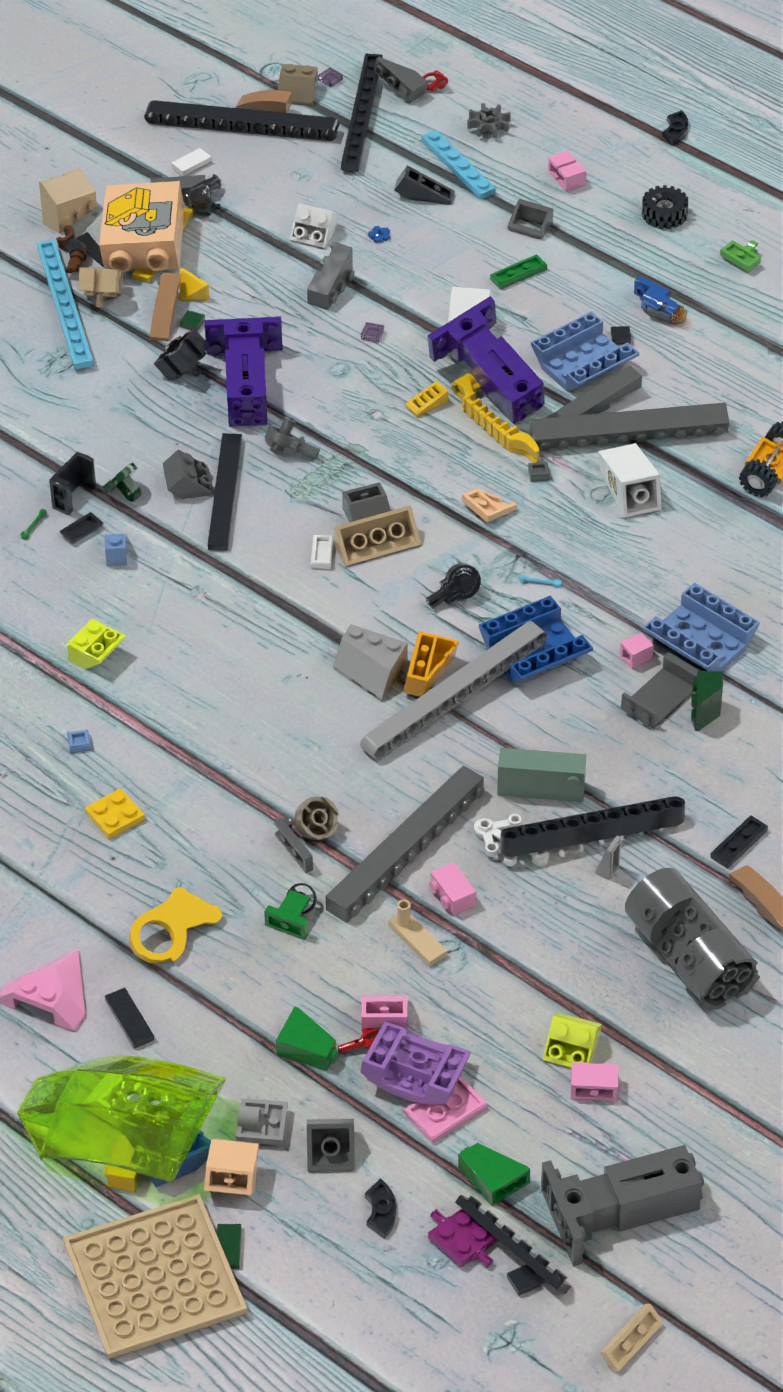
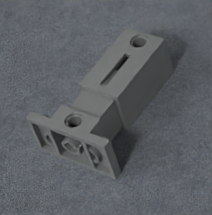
[541,1145,704,1266]

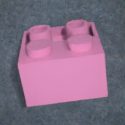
[361,994,407,1034]

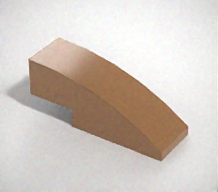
[236,90,292,113]

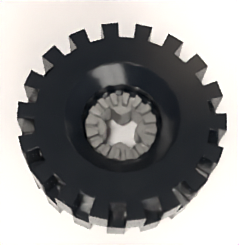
[642,185,689,229]

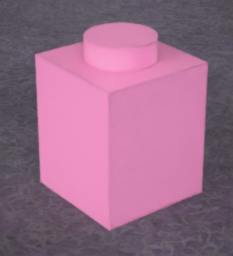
[620,633,654,669]

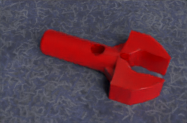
[338,1028,378,1054]

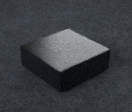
[610,326,631,344]
[507,1264,540,1296]

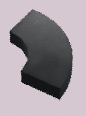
[662,110,688,146]
[365,1178,396,1239]

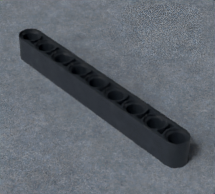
[500,796,685,857]

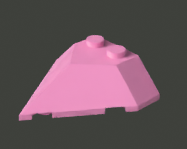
[0,949,86,1032]

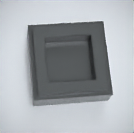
[528,462,550,482]

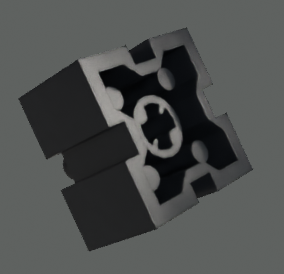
[154,328,210,381]

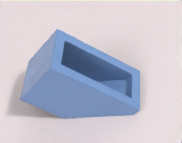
[105,534,127,566]

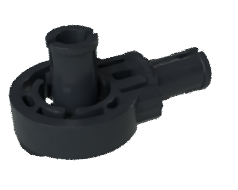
[425,563,481,609]

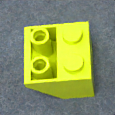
[67,619,125,669]
[543,1012,602,1068]

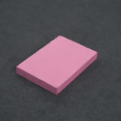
[404,1076,487,1144]

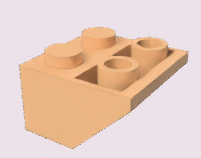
[204,1138,259,1195]

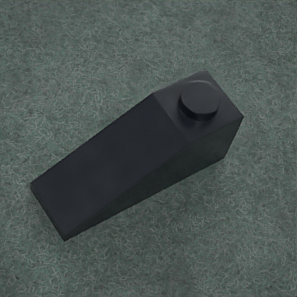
[394,165,455,205]

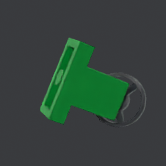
[264,883,317,940]

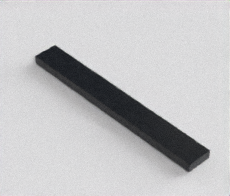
[207,433,242,551]

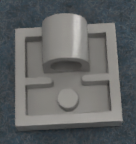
[236,1098,288,1146]

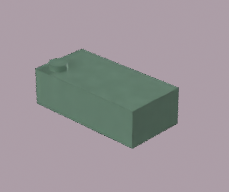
[497,748,587,802]

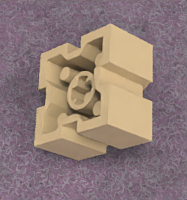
[78,267,123,308]

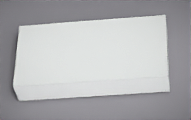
[171,148,212,176]
[311,535,334,569]

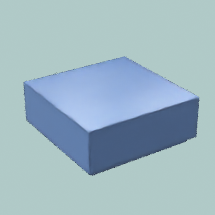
[67,730,91,753]

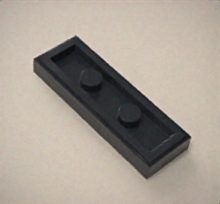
[710,815,768,869]
[104,987,154,1049]

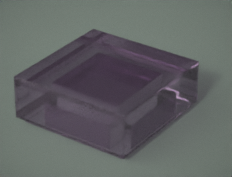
[318,67,343,87]
[361,322,384,343]

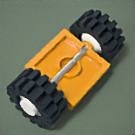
[739,421,783,497]

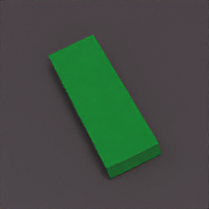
[490,254,547,290]

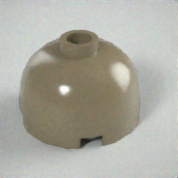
[294,796,339,840]

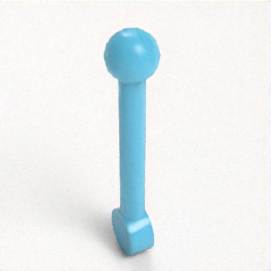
[519,575,562,588]

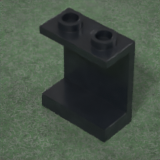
[49,451,96,516]

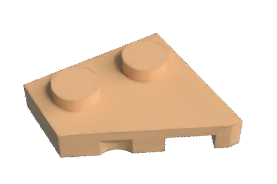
[461,488,517,523]

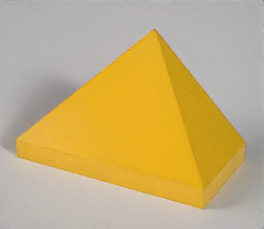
[179,268,210,301]

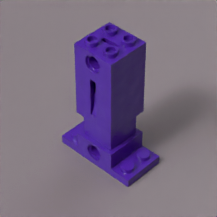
[427,296,545,424]
[204,316,283,427]

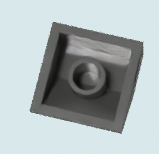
[307,1119,355,1171]

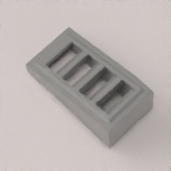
[595,836,621,880]

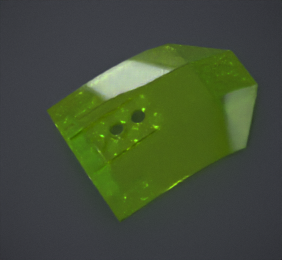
[17,1055,226,1183]

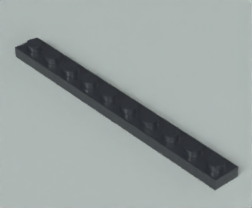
[341,53,383,172]

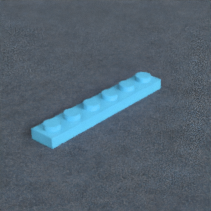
[421,130,496,200]

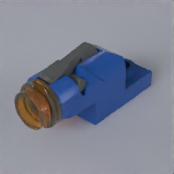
[634,276,687,324]

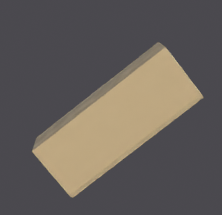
[334,505,421,566]

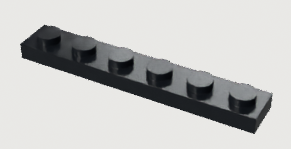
[455,1195,572,1294]

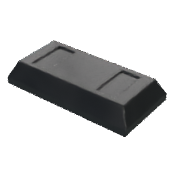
[59,512,104,544]

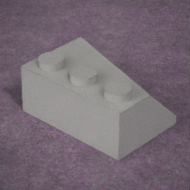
[333,624,408,702]

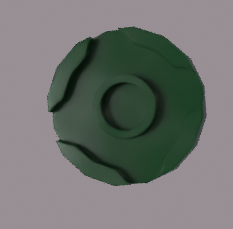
[102,462,142,502]

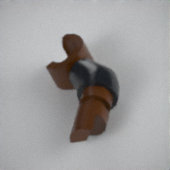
[56,225,87,273]

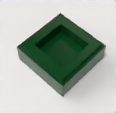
[180,310,205,331]

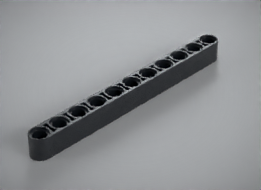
[144,100,340,141]

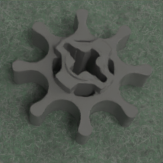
[467,103,511,138]

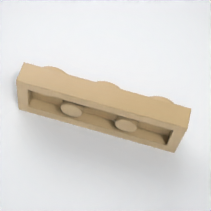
[600,1304,664,1372]

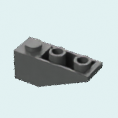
[374,57,428,103]

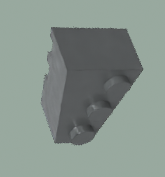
[307,241,355,310]

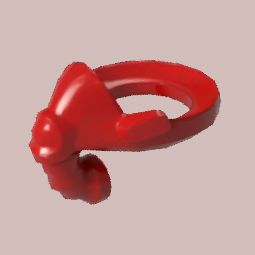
[423,70,449,92]

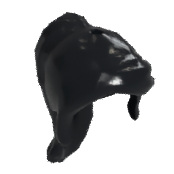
[183,174,222,214]

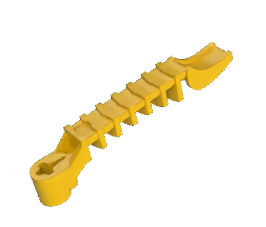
[451,373,539,463]

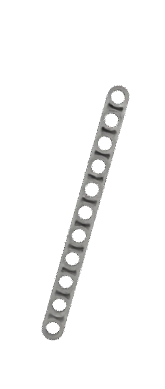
[360,621,548,760]

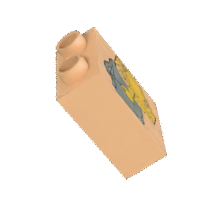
[99,181,185,273]

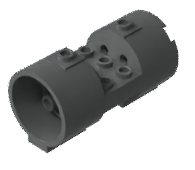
[625,868,760,1009]

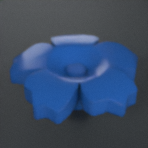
[368,226,390,242]

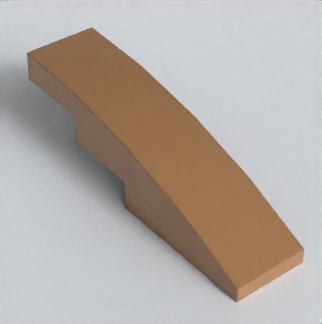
[149,272,181,341]
[729,865,783,930]

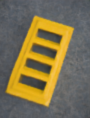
[406,381,449,417]

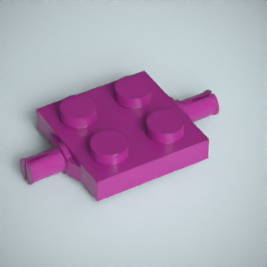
[428,1209,496,1268]

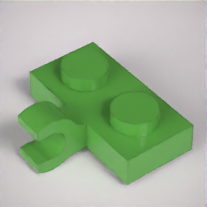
[720,240,761,272]

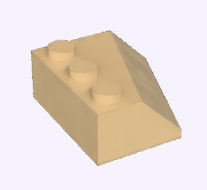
[39,168,97,234]

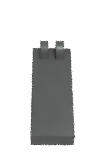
[274,818,313,873]

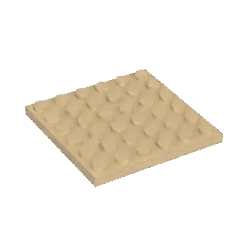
[63,1194,247,1359]

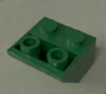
[691,671,723,731]

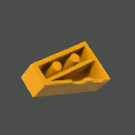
[403,631,459,697]

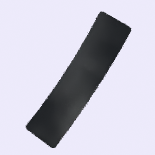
[76,232,104,268]

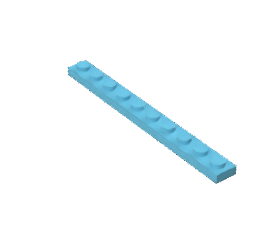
[37,239,93,370]

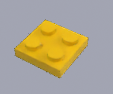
[85,788,145,839]

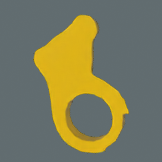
[129,887,222,964]

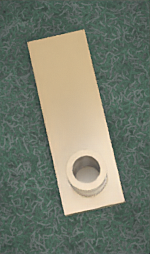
[388,900,447,967]

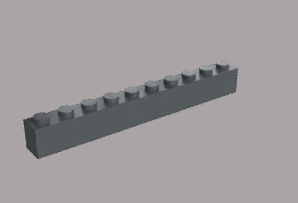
[530,402,730,450]
[325,765,484,923]

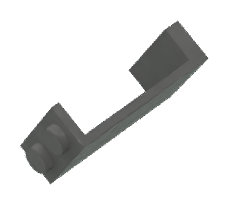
[621,652,700,729]

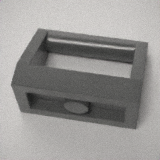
[507,199,554,239]

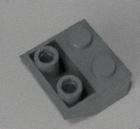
[162,449,213,499]
[342,482,391,523]

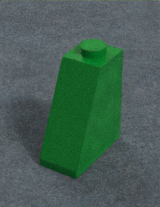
[276,1006,338,1071]
[458,1143,530,1206]

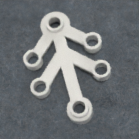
[474,814,549,866]

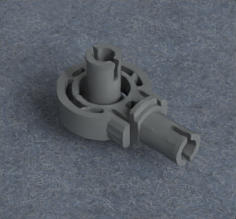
[265,417,320,460]

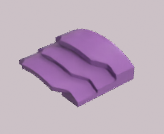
[360,1021,471,1104]

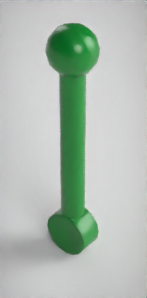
[20,509,47,540]

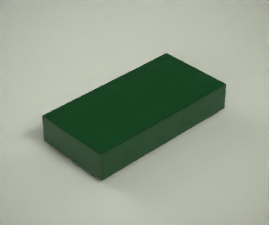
[217,1224,242,1269]

